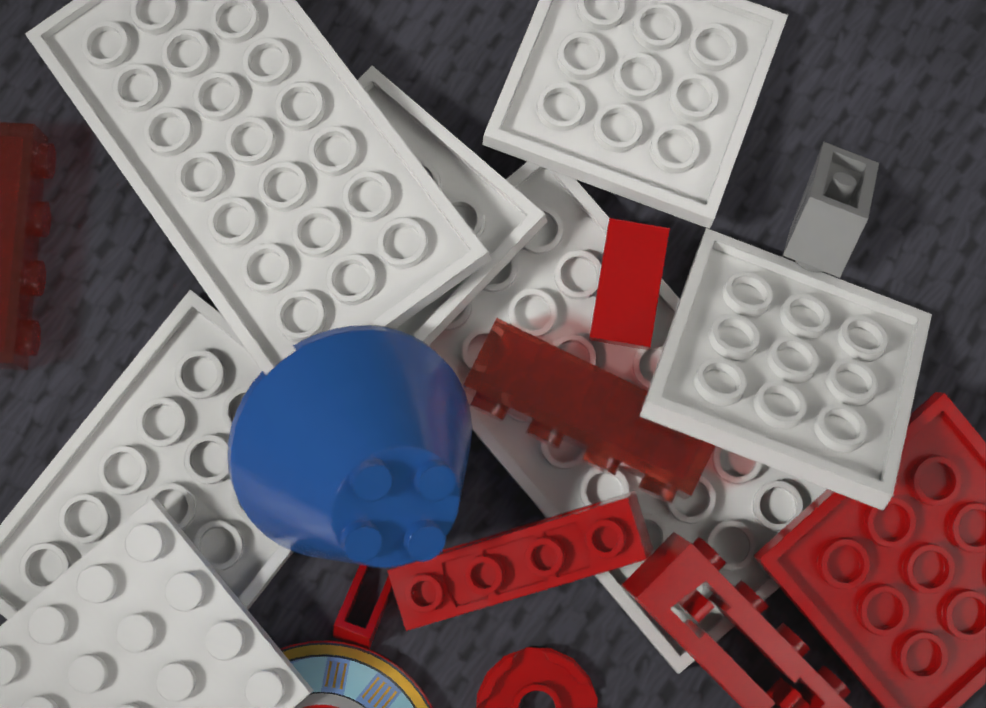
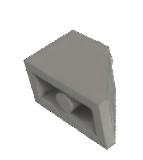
[783,142,879,278]

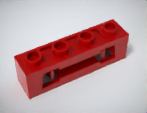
[387,491,654,631]
[621,532,851,708]

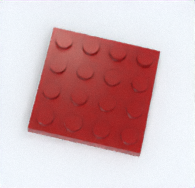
[753,392,986,708]

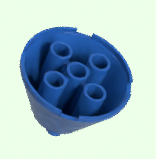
[227,325,472,568]

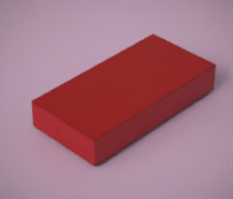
[589,218,670,350]

